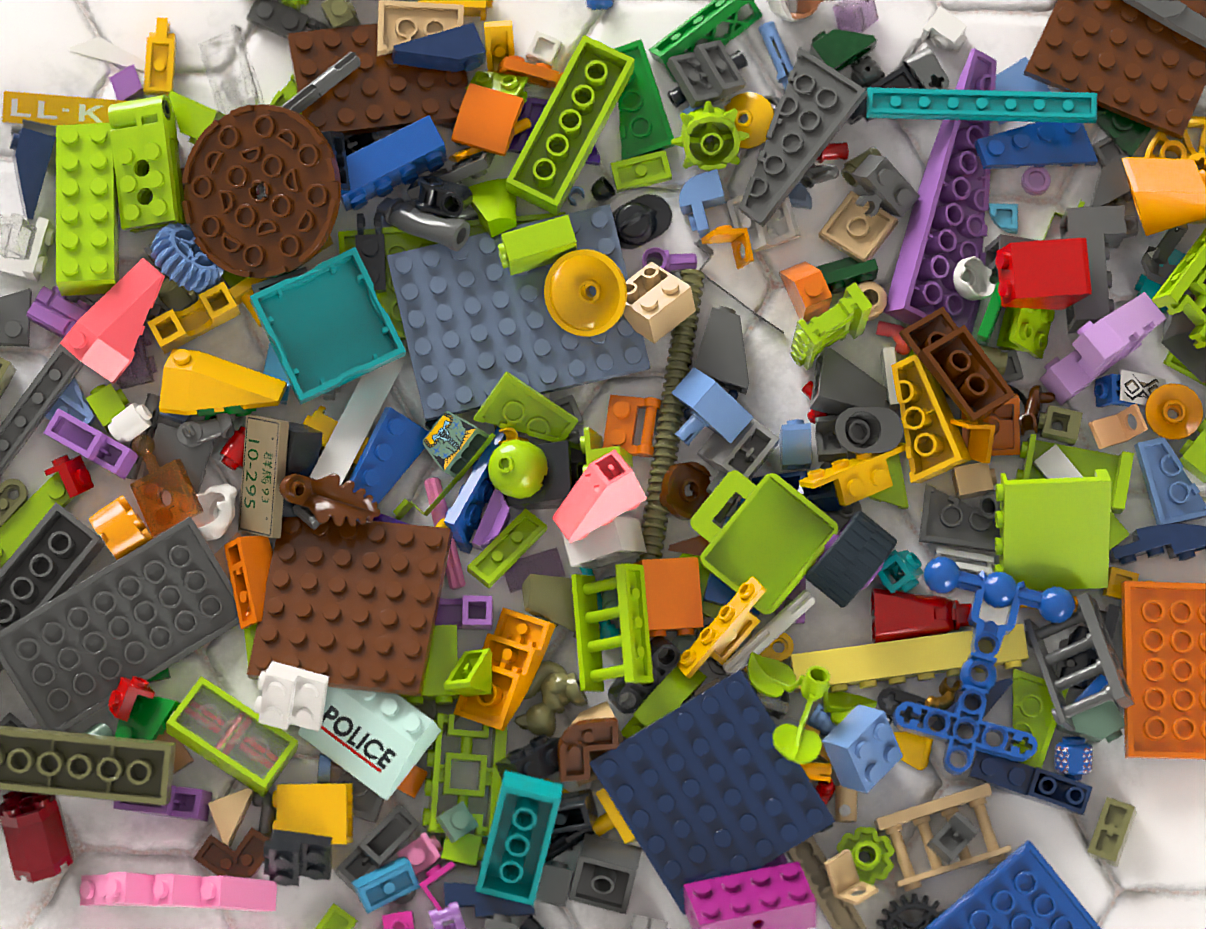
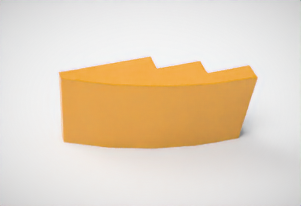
[453,607,556,731]

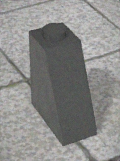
[694,306,749,394]
[809,346,890,416]

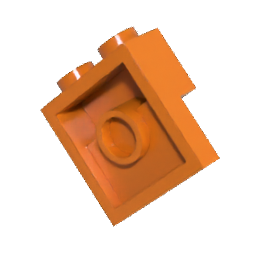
[960,394,1020,456]

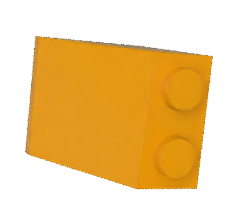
[1122,157,1206,236]

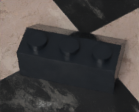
[267,417,323,517]

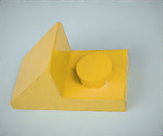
[484,20,515,73]

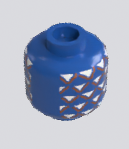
[1054,736,1093,781]

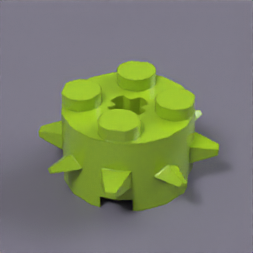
[671,101,749,171]

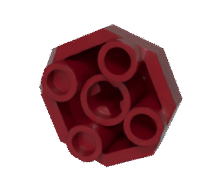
[0,791,74,883]

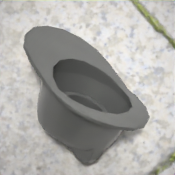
[835,407,904,453]

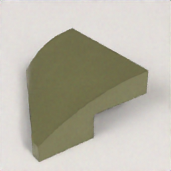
[522,574,576,638]

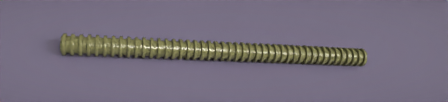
[621,269,705,662]

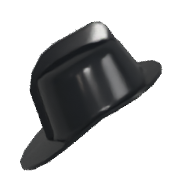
[612,194,672,249]

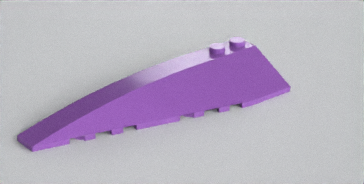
[883,48,997,334]

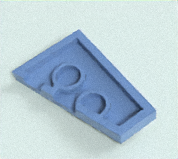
[1134,437,1206,525]

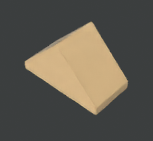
[208,788,254,847]

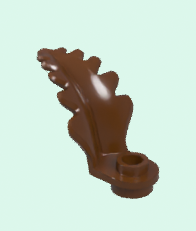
[279,473,381,526]

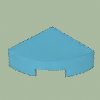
[988,204,1018,234]

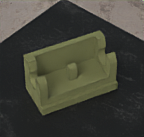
[1087,797,1137,867]

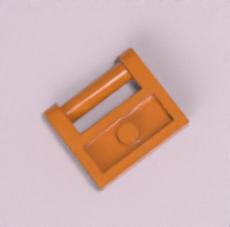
[602,395,661,458]

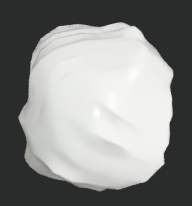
[191,484,237,541]

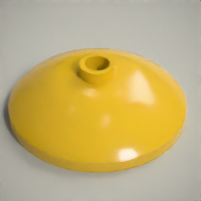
[544,249,627,337]

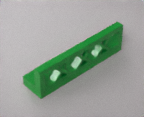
[648,0,763,83]

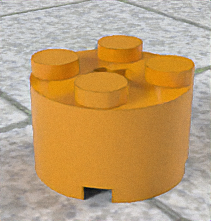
[89,495,153,560]

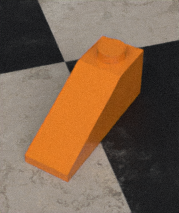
[224,536,273,629]

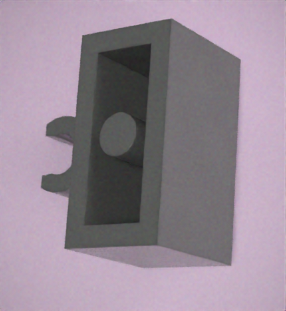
[851,154,920,217]

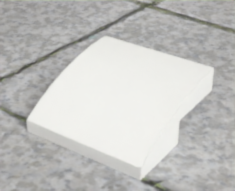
[726,194,801,255]

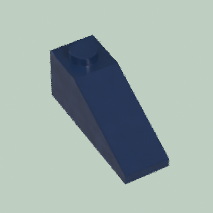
[392,22,486,72]
[9,127,56,221]

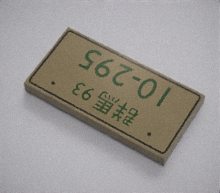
[238,415,289,538]

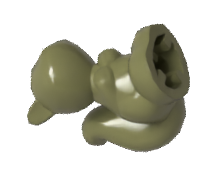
[514,660,588,737]

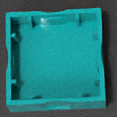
[250,247,406,405]

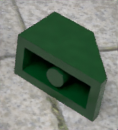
[809,29,877,72]

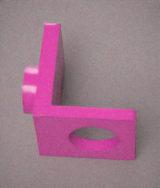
[420,861,457,911]

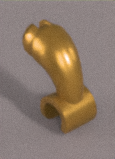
[925,677,960,711]

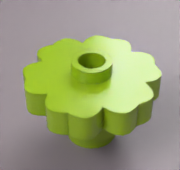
[836,826,895,885]

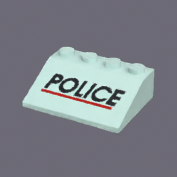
[297,687,442,801]

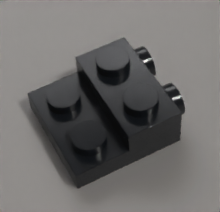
[263,829,332,886]

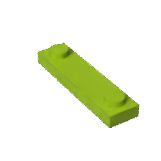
[0,472,76,569]

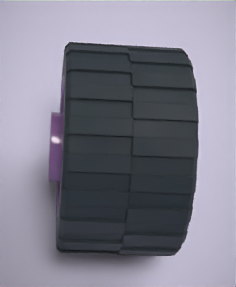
[805,510,897,608]

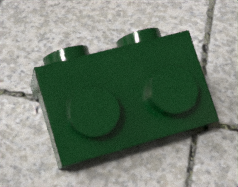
[816,257,879,294]

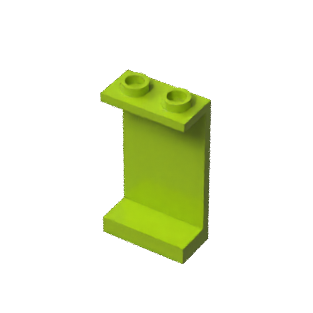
[1015,434,1134,514]

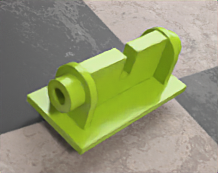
[466,70,529,103]

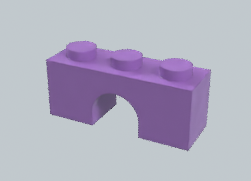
[435,595,493,630]

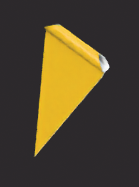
[893,732,933,771]

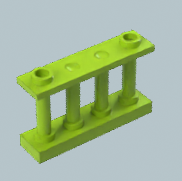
[571,563,653,692]

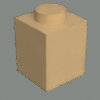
[951,462,997,500]

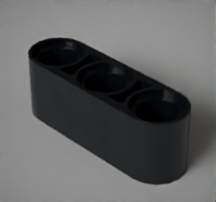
[608,637,680,714]

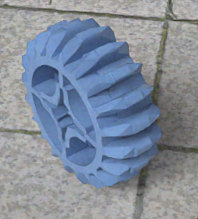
[150,223,224,293]

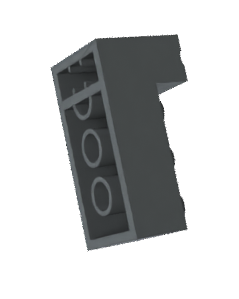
[1059,205,1139,334]

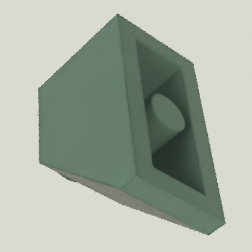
[1056,700,1125,743]

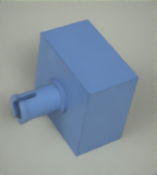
[671,367,754,446]

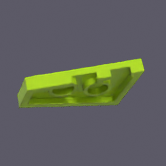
[473,371,578,442]
[1012,668,1069,768]

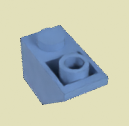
[779,419,812,470]

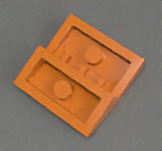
[451,83,524,157]

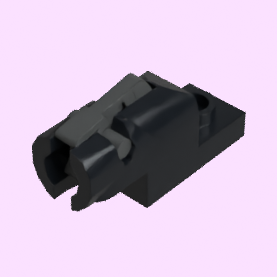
[1056,604,1121,690]

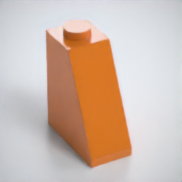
[779,261,833,322]

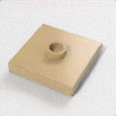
[818,191,898,263]

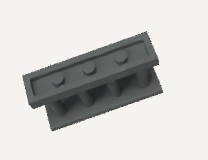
[1024,592,1135,732]

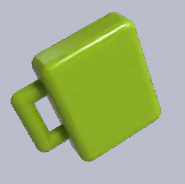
[690,470,838,615]

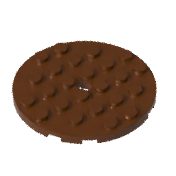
[182,104,341,279]

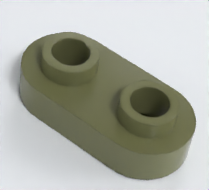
[0,479,29,527]

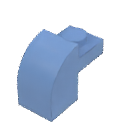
[679,169,726,239]

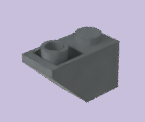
[1090,154,1133,207]

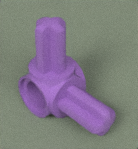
[642,247,697,273]

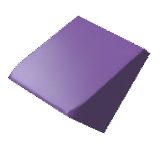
[109,64,145,101]

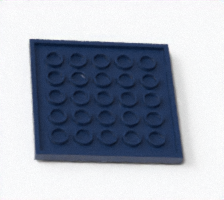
[590,668,835,915]

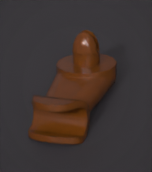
[1019,385,1055,436]

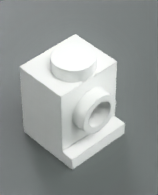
[921,7,967,52]

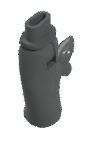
[376,197,478,252]

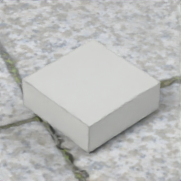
[525,30,563,67]

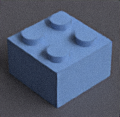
[822,704,903,793]

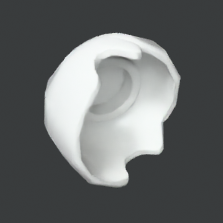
[953,256,996,301]

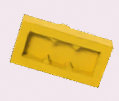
[592,788,636,844]

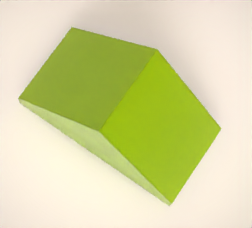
[444,648,492,697]

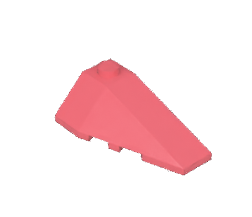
[60,258,165,384]

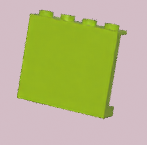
[994,469,1111,591]

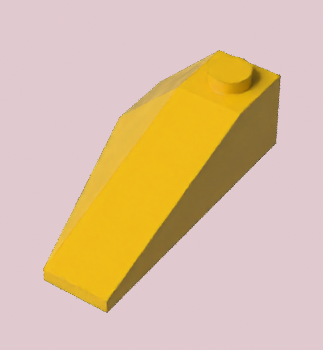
[159,348,287,415]

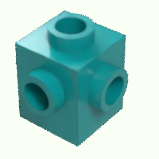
[878,550,924,593]

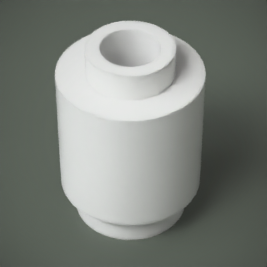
[108,402,152,444]

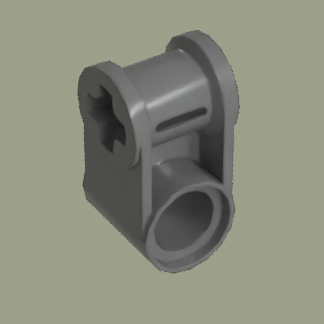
[902,47,949,89]

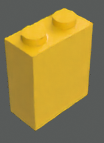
[272,783,353,844]

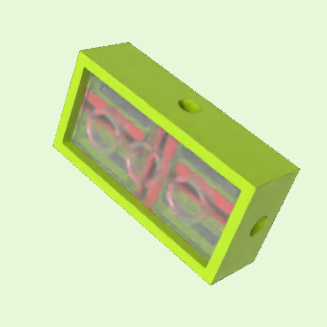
[166,676,299,797]

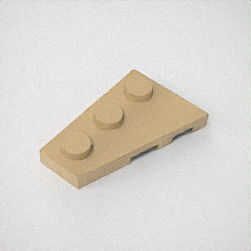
[377,0,464,56]

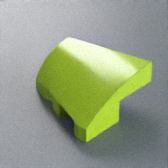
[468,178,517,238]

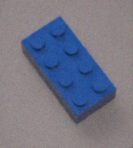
[340,115,447,211]

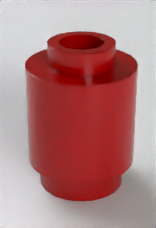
[219,426,245,471]

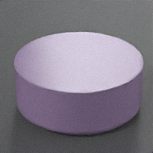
[1021,166,1051,196]

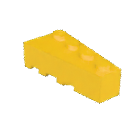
[891,354,972,483]

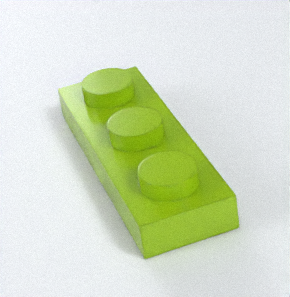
[467,508,547,589]

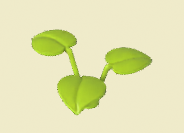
[747,652,877,764]

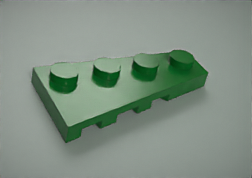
[615,39,676,160]

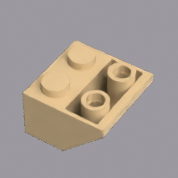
[623,262,696,344]

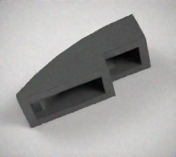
[335,803,420,893]

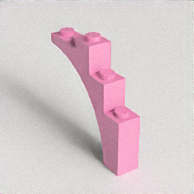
[80,872,277,912]

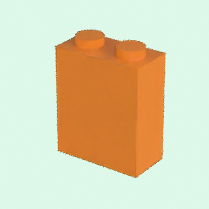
[634,557,704,638]

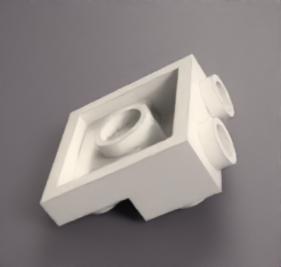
[254,661,329,731]

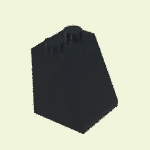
[504,440,586,510]

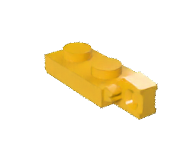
[143,17,176,96]

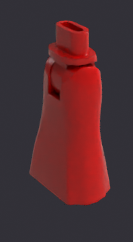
[870,588,972,643]

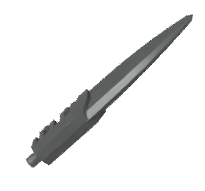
[1122,0,1206,47]

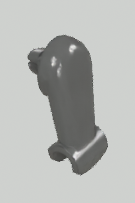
[177,413,235,447]

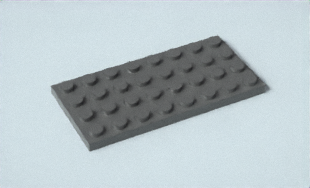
[0,516,239,732]

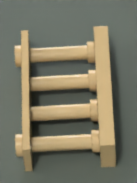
[874,783,1012,892]

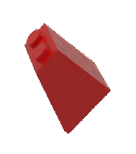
[995,238,1092,310]

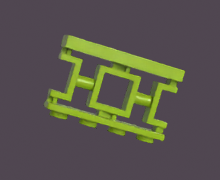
[1152,228,1206,349]
[790,282,872,371]
[422,713,508,838]

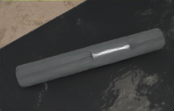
[280,52,361,113]

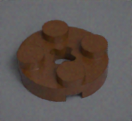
[659,461,712,520]

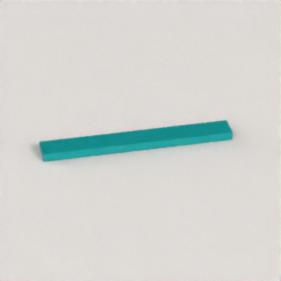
[866,88,1097,123]

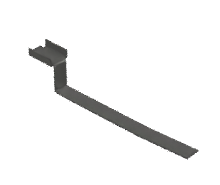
[694,239,784,334]

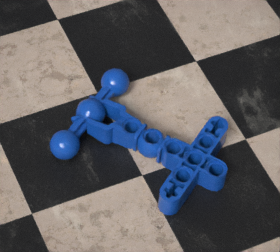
[892,557,1075,775]

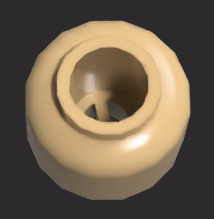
[858,281,887,321]

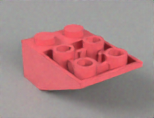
[552,449,647,544]

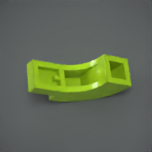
[621,666,707,739]

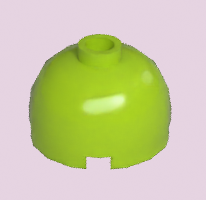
[488,439,548,499]

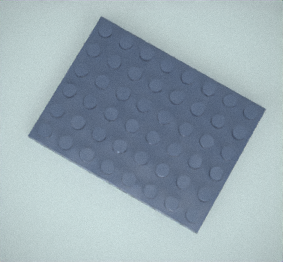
[387,204,651,422]

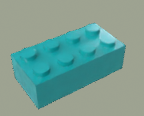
[475,771,563,905]

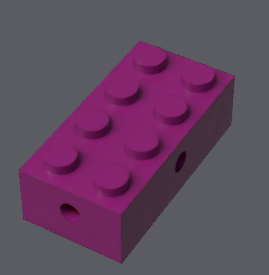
[684,861,816,929]

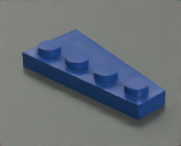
[974,122,1098,169]
[348,407,429,522]
[444,427,506,554]

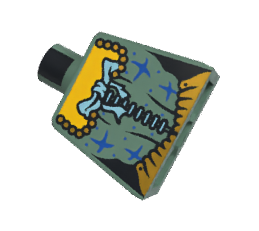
[423,411,490,481]

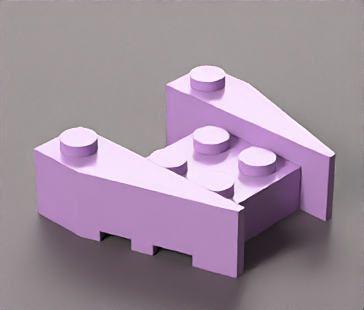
[1039,292,1167,406]

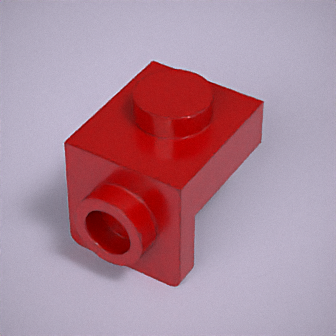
[44,455,94,498]
[109,676,155,721]

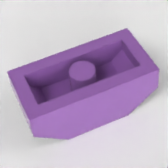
[472,489,511,551]

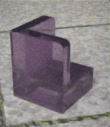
[833,0,878,32]

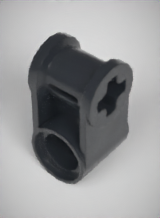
[415,176,473,217]

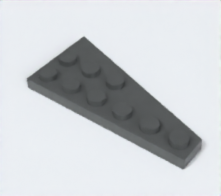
[739,47,867,227]

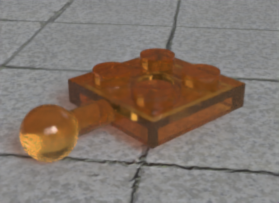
[130,434,204,537]

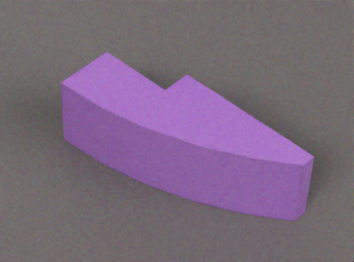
[43,408,139,480]
[113,785,212,822]

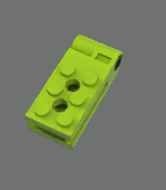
[108,95,186,233]

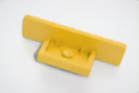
[799,442,906,506]
[676,576,766,679]

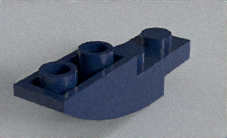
[1109,524,1206,566]
[968,751,1093,815]

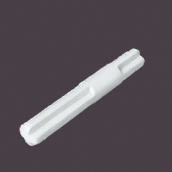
[722,590,815,675]

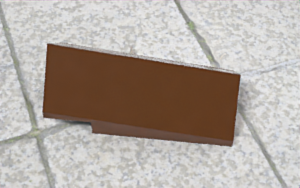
[898,307,1015,423]

